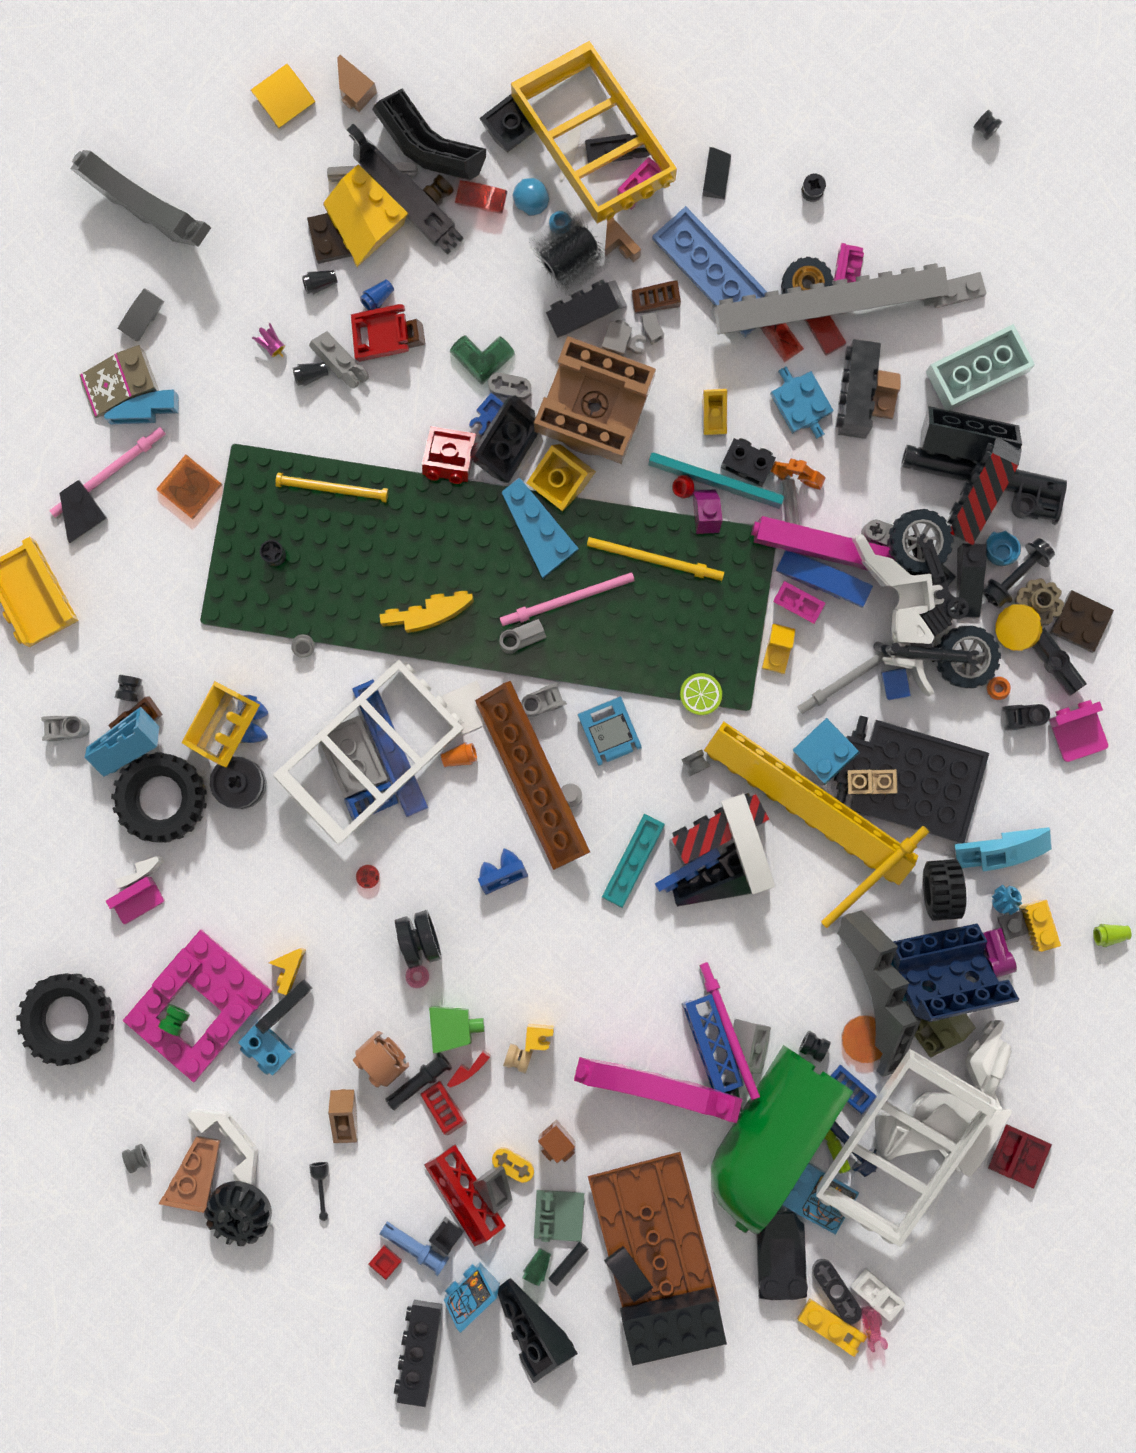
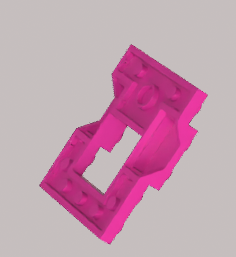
[122,930,273,1082]

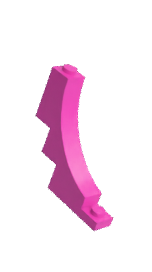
[574,1057,742,1123]

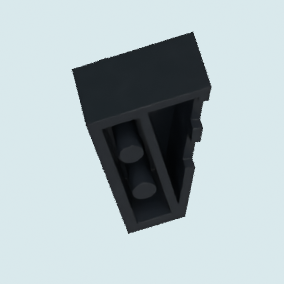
[546,279,627,338]

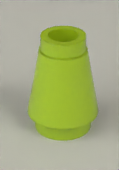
[1093,924,1132,947]

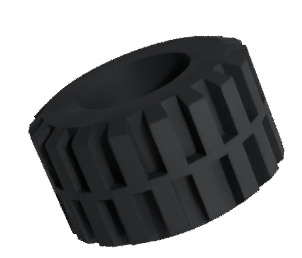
[923,859,967,921]

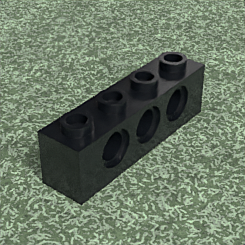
[394,1299,442,1407]

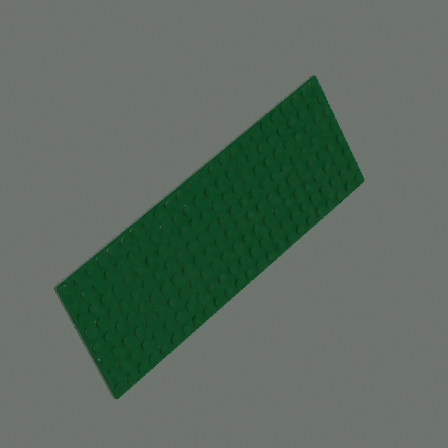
[200,444,776,711]

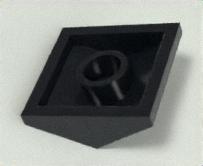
[480,94,543,153]

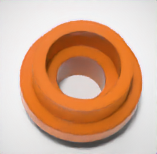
[987,677,1011,700]

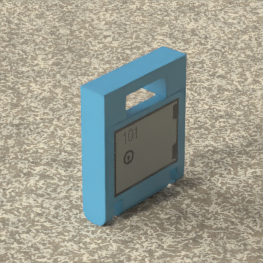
[577,696,642,766]

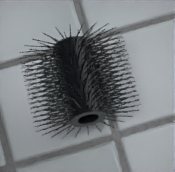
[529,209,610,296]

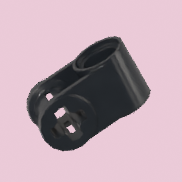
[1002,704,1050,731]

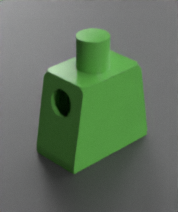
[429,1006,485,1053]

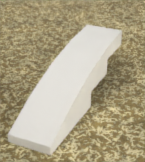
[721,794,775,895]

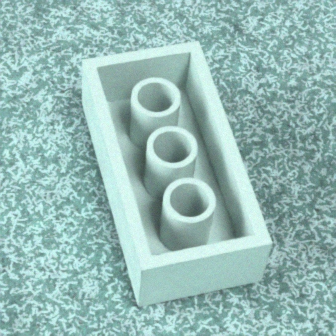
[926,324,1035,411]

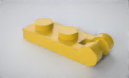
[797,1298,868,1357]

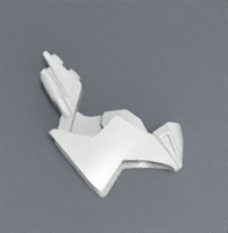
[875,1020,1012,1177]

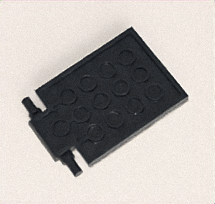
[834,716,989,843]

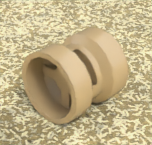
[503,1043,533,1074]

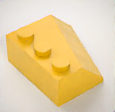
[323,164,408,267]

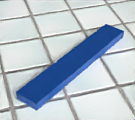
[352,679,428,817]

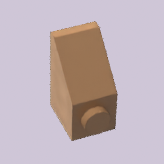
[337,55,377,112]
[328,1089,358,1143]

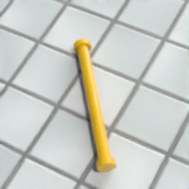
[276,473,388,502]

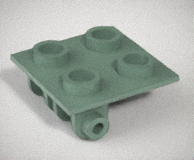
[534,1190,584,1242]

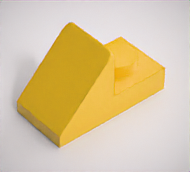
[702,389,727,435]
[761,623,795,674]
[268,948,306,995]

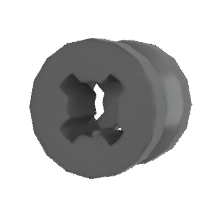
[681,749,710,776]
[122,1144,150,1173]

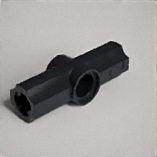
[1032,628,1087,696]

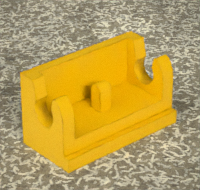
[525,1024,554,1052]

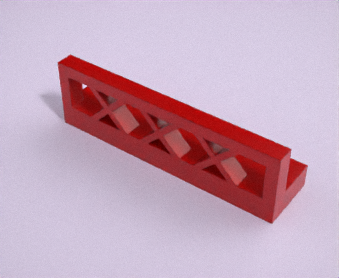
[424,1145,506,1247]

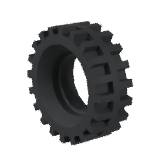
[111,752,207,843]
[16,973,114,1066]

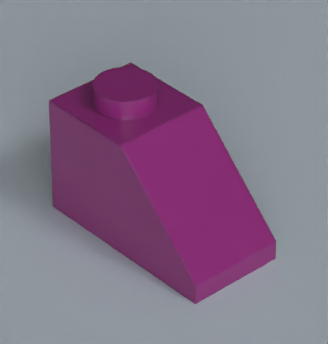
[692,489,723,534]

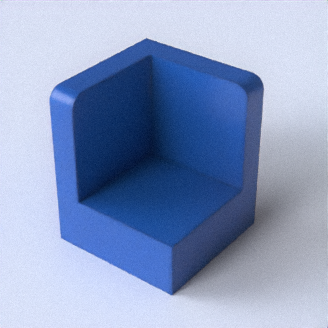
[881,668,911,700]

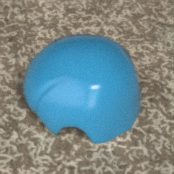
[512,178,549,216]
[985,531,1021,566]

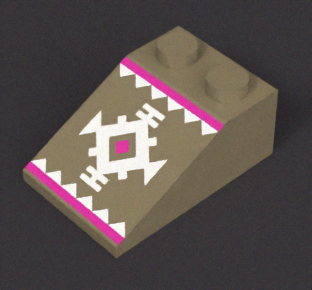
[80,345,159,418]

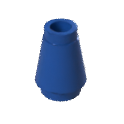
[360,279,394,311]

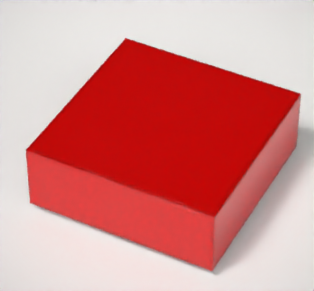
[368,1244,402,1280]

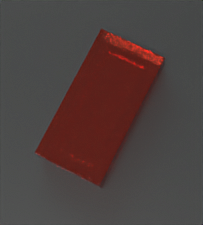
[804,316,846,356]

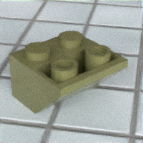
[915,1014,976,1058]

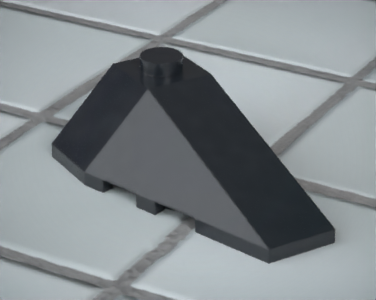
[498,1278,578,1383]

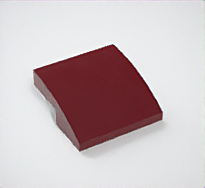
[988,1124,1052,1189]

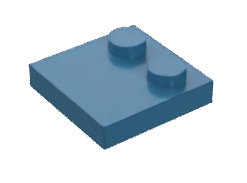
[793,718,860,785]

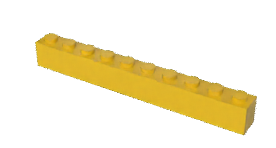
[704,721,918,885]

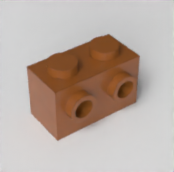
[538,1119,575,1163]

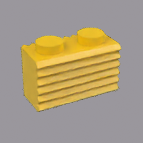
[1019,900,1061,952]

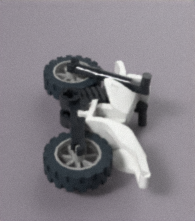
[852,509,1001,696]

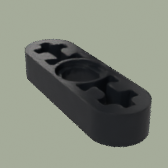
[255,979,312,1034]
[812,1259,862,1324]

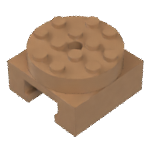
[534,336,656,464]

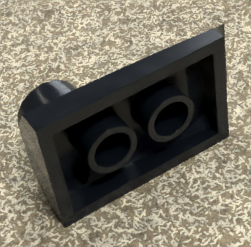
[470,395,539,483]
[756,1213,808,1300]

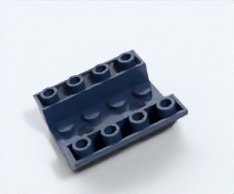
[893,923,1019,1022]

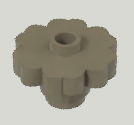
[1015,578,1064,626]

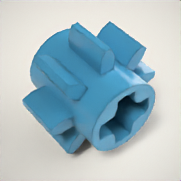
[992,885,1022,915]

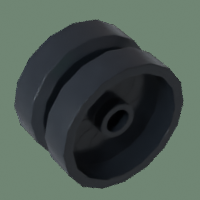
[209,756,267,809]
[395,910,442,969]

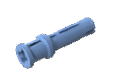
[379,1221,449,1276]

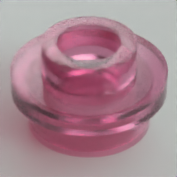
[405,965,429,988]

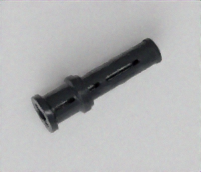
[385,1052,452,1111]

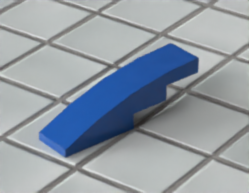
[776,550,873,608]

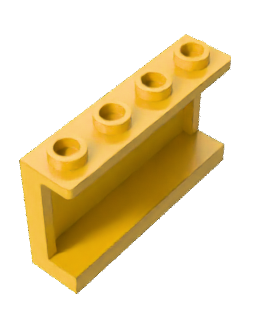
[0,536,79,647]

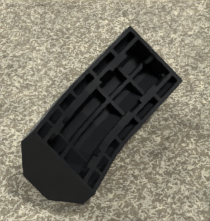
[372,88,486,180]

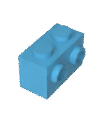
[238,1023,296,1076]

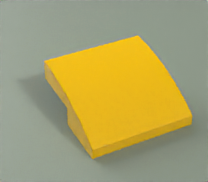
[250,64,316,129]

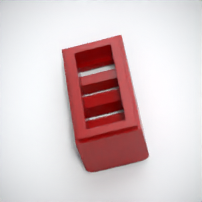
[420,1081,467,1135]

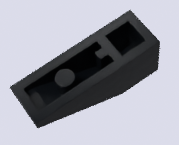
[956,543,986,618]

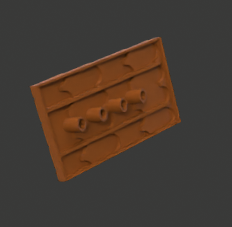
[588,1152,720,1307]

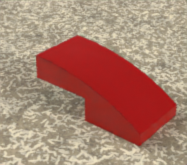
[447,1050,491,1088]

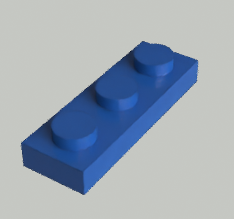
[655,848,721,893]

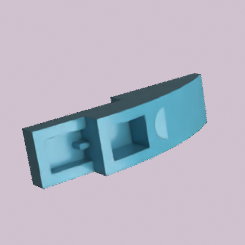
[955,827,1052,871]

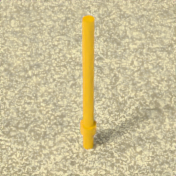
[587,537,724,581]
[821,826,929,928]

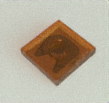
[156,454,223,519]

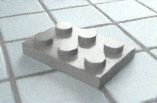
[316,715,388,799]

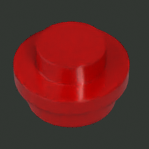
[672,475,694,499]

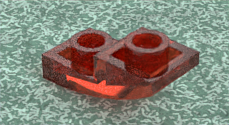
[455,180,508,214]

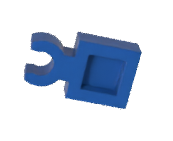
[469,393,503,436]

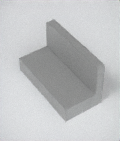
[727,1019,771,1074]

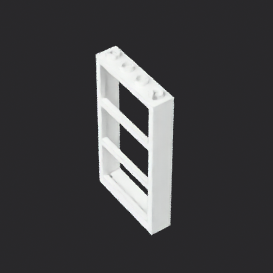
[273,660,464,846]
[816,1049,997,1247]

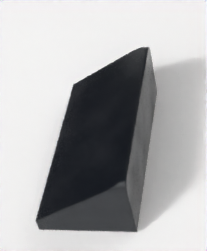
[702,147,731,199]

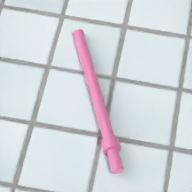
[49,427,166,518]
[500,572,635,627]

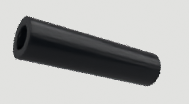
[548,1242,588,1286]

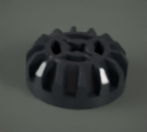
[204,1181,272,1247]

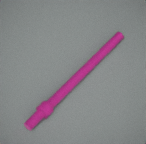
[699,962,760,1101]

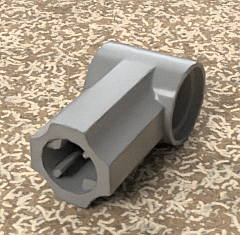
[499,619,546,654]

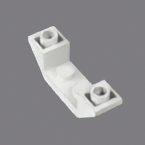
[187,1109,258,1185]

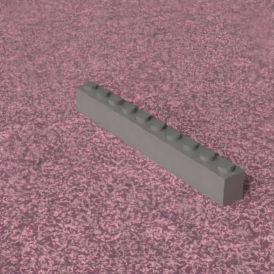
[713,263,949,335]

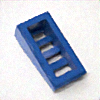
[344,781,398,821]
[831,1064,877,1115]

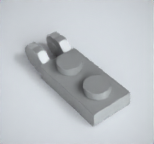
[309,331,369,389]

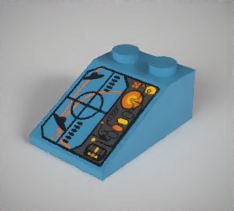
[782,1162,859,1235]
[444,1262,500,1333]

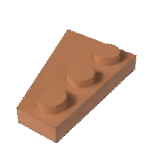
[159,1136,221,1213]

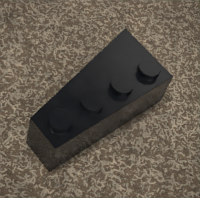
[835,339,881,439]

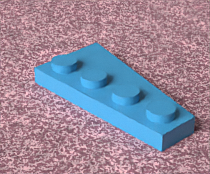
[502,477,579,579]

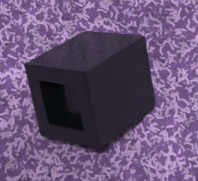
[429,1217,464,1255]

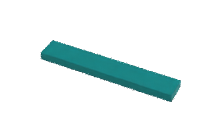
[648,452,784,509]

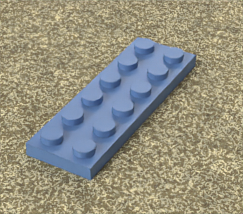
[652,206,767,338]

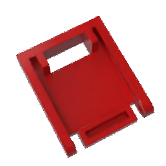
[351,304,409,362]

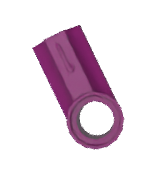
[983,928,1017,978]

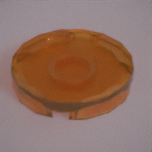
[841,1015,883,1063]

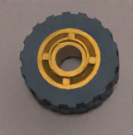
[781,257,834,294]

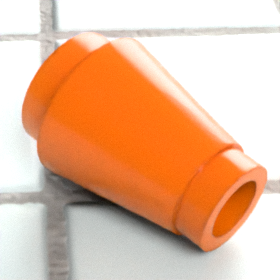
[441,742,477,767]

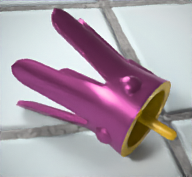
[252,323,285,357]

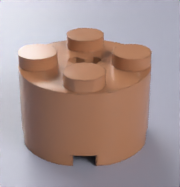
[353,1031,409,1088]

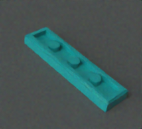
[602,814,665,908]

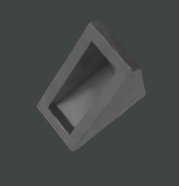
[473,1166,513,1214]

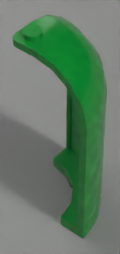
[711,1045,854,1234]

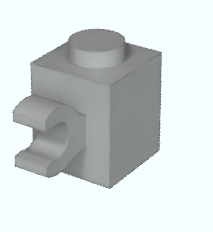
[602,320,646,357]

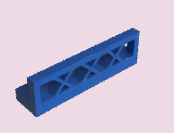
[682,994,744,1092]

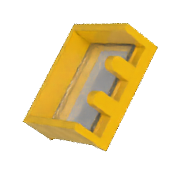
[181,681,260,768]

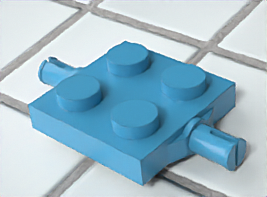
[770,366,834,439]

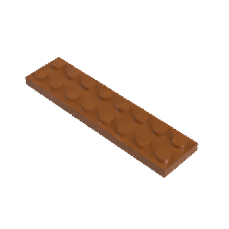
[475,681,590,870]

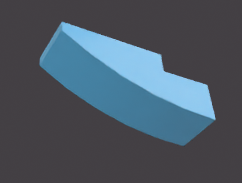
[104,389,179,424]

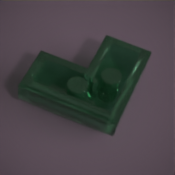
[450,335,515,385]

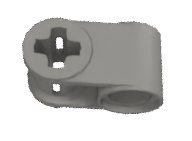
[861,519,909,548]
[521,682,567,717]
[41,716,90,741]

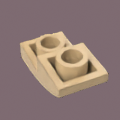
[848,770,898,794]

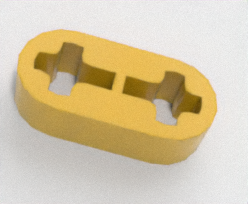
[492,1147,534,1183]

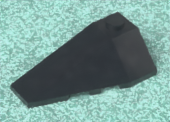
[672,843,752,907]

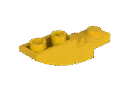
[380,591,474,633]

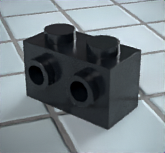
[721,438,776,487]

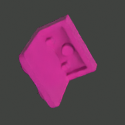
[1049,700,1108,762]

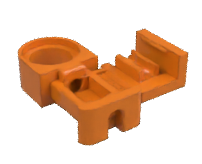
[770,458,826,490]

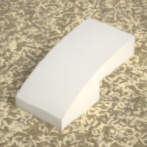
[115,856,164,889]
[850,1268,905,1322]

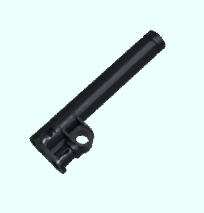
[901,445,1067,525]

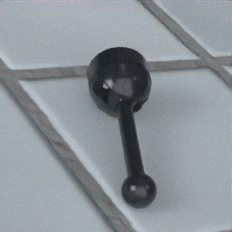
[309,1162,329,1221]

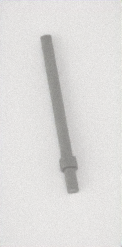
[797,653,891,714]

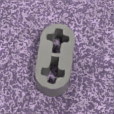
[488,373,532,400]

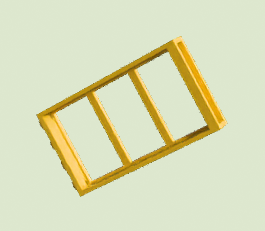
[511,41,677,224]

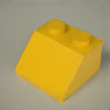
[526,444,596,511]

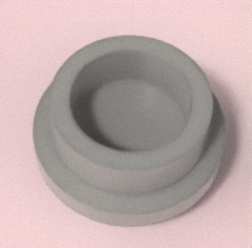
[291,634,315,658]
[561,784,582,807]

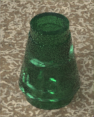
[522,1248,552,1286]

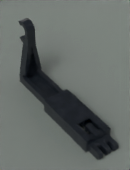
[347,124,464,255]

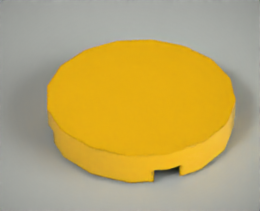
[995,604,1042,651]

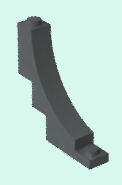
[70,150,211,247]
[837,910,921,1077]

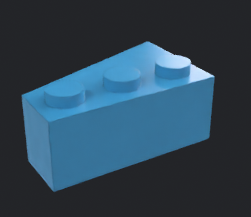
[84,707,160,777]

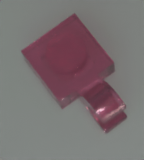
[861,1306,888,1352]

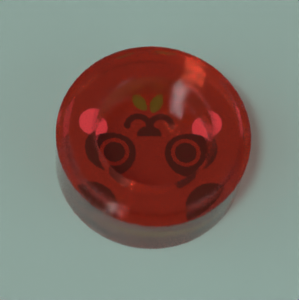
[356,865,380,888]

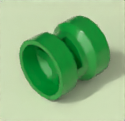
[158,1004,191,1036]

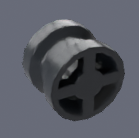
[973,110,1002,140]
[801,173,826,202]

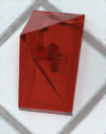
[760,323,804,363]

